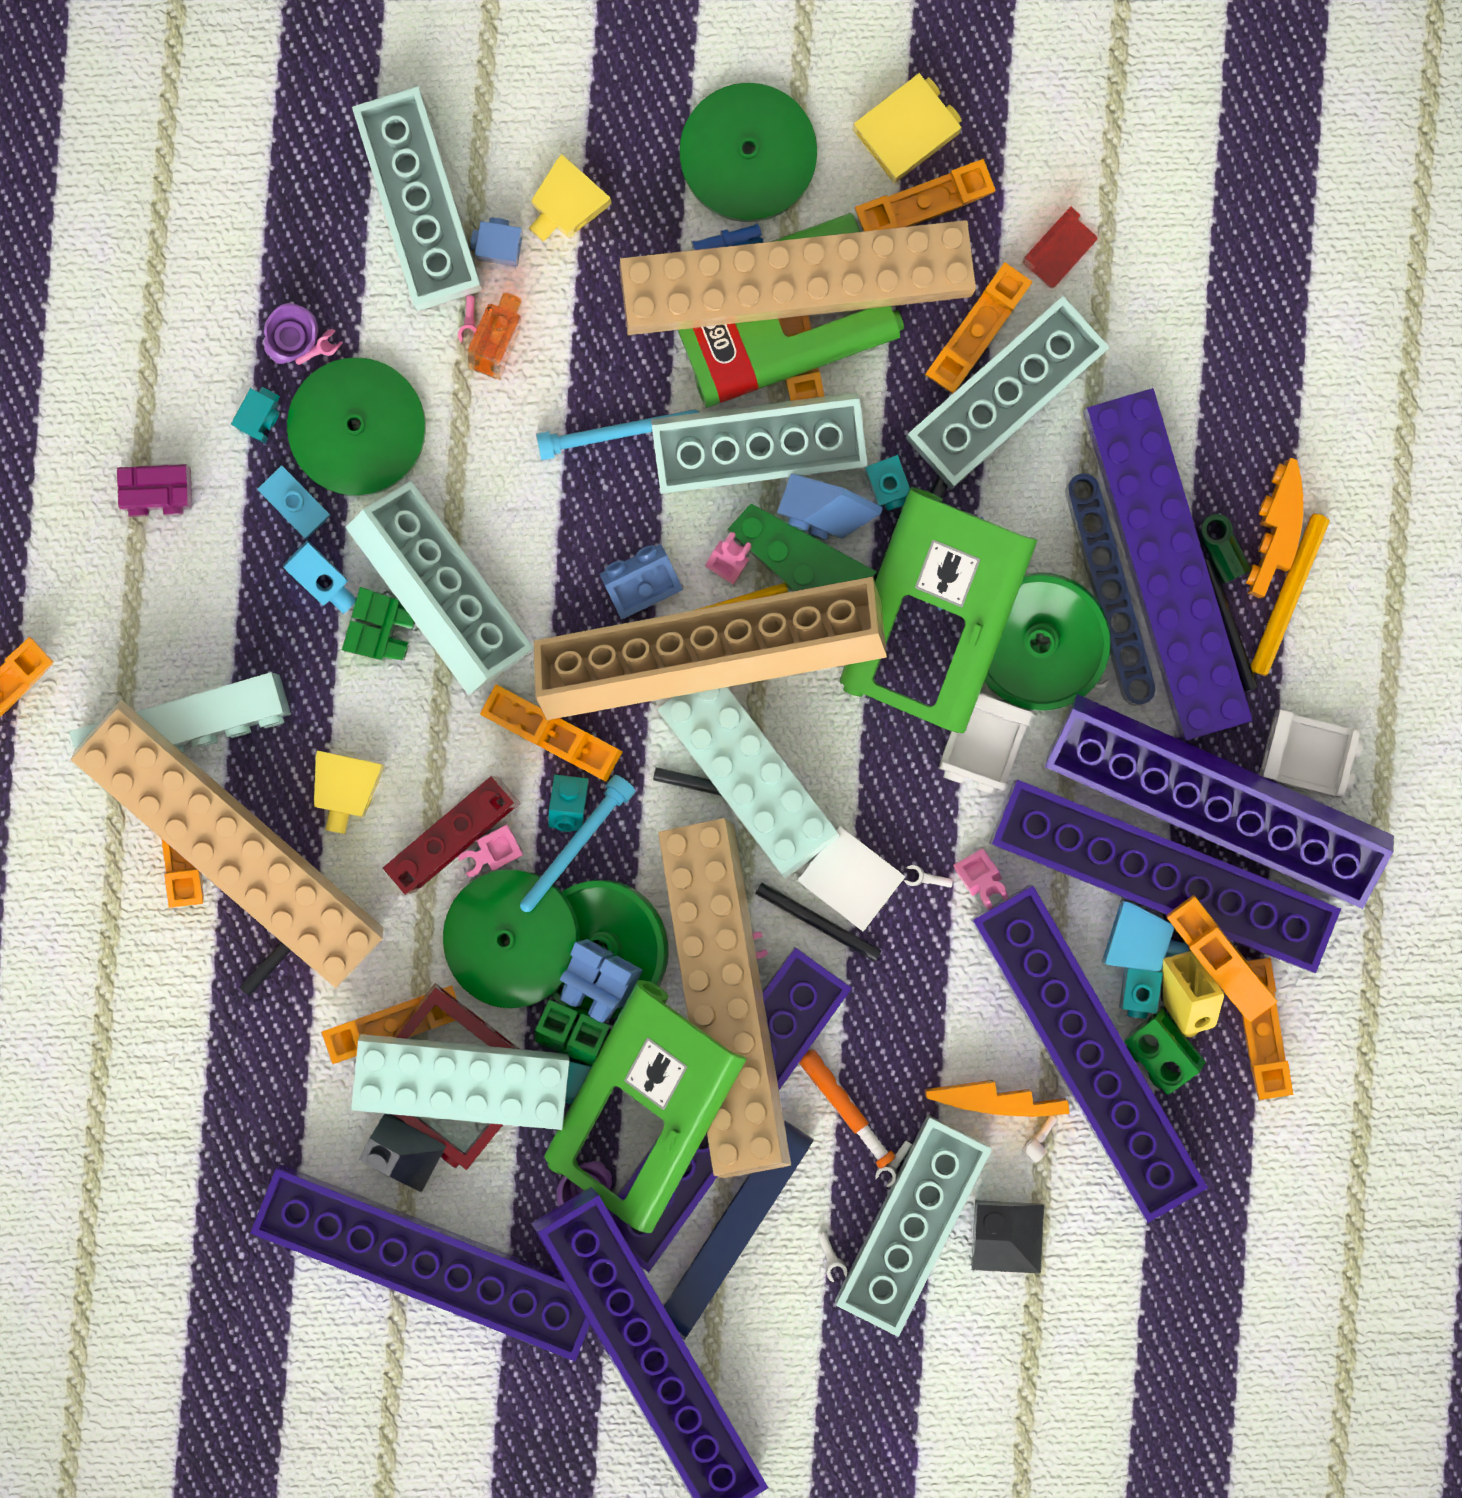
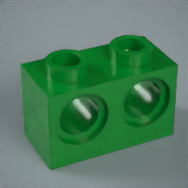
[1124,1008,1206,1095]

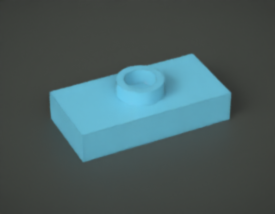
[257,465,331,540]

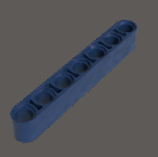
[1065,473,1156,706]
[664,1120,814,1340]

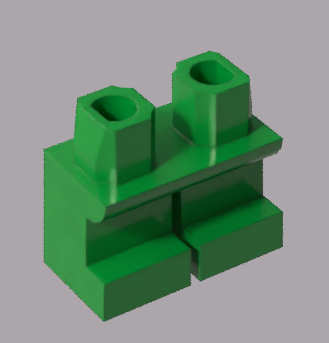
[342,587,415,661]
[535,1000,610,1066]

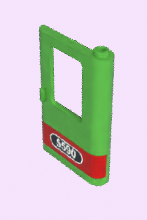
[678,213,904,408]

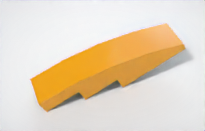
[480,684,623,782]
[924,1080,1070,1117]

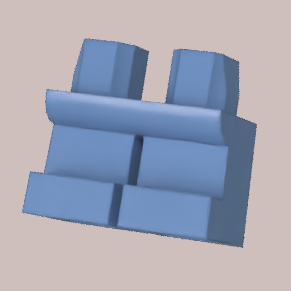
[560,939,643,1023]

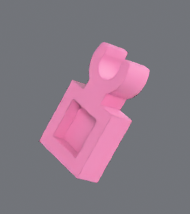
[705,532,751,585]
[458,824,524,877]
[953,848,1008,910]

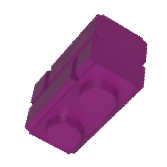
[117,464,193,517]

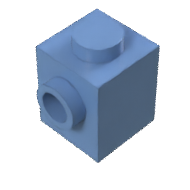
[470,217,523,267]

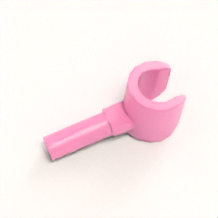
[458,295,480,343]
[295,329,343,365]

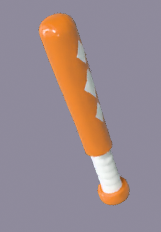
[799,1049,896,1169]

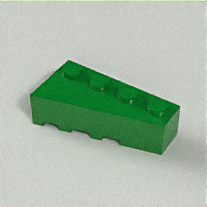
[727,504,877,592]

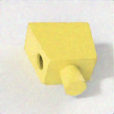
[528,154,612,242]
[314,751,385,834]
[1163,951,1224,1037]

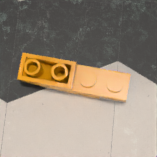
[1245,458,1303,598]
[1166,895,1278,1022]

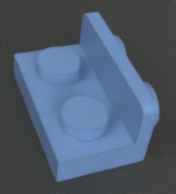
[599,544,683,620]

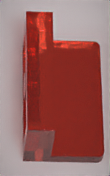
[1022,206,1098,289]

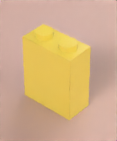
[852,73,962,184]

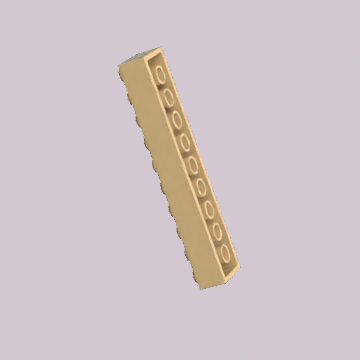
[619,220,976,335]
[534,577,887,720]
[70,700,383,988]
[658,818,791,1178]

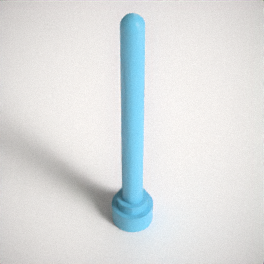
[536,410,700,461]
[520,775,636,912]

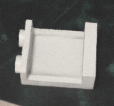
[938,694,1033,796]
[1259,710,1364,798]
[796,826,905,931]

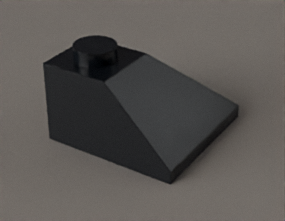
[359,1113,446,1193]
[971,1200,1044,1274]

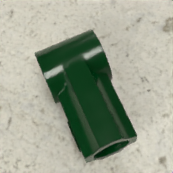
[1196,514,1251,584]

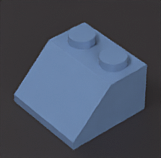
[777,473,883,541]

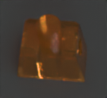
[468,293,522,381]

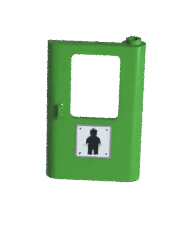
[839,487,1038,733]
[544,980,747,1233]

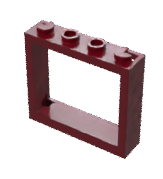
[383,776,521,895]
[390,983,520,1170]

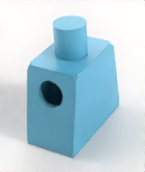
[283,540,357,614]
[1102,900,1189,972]

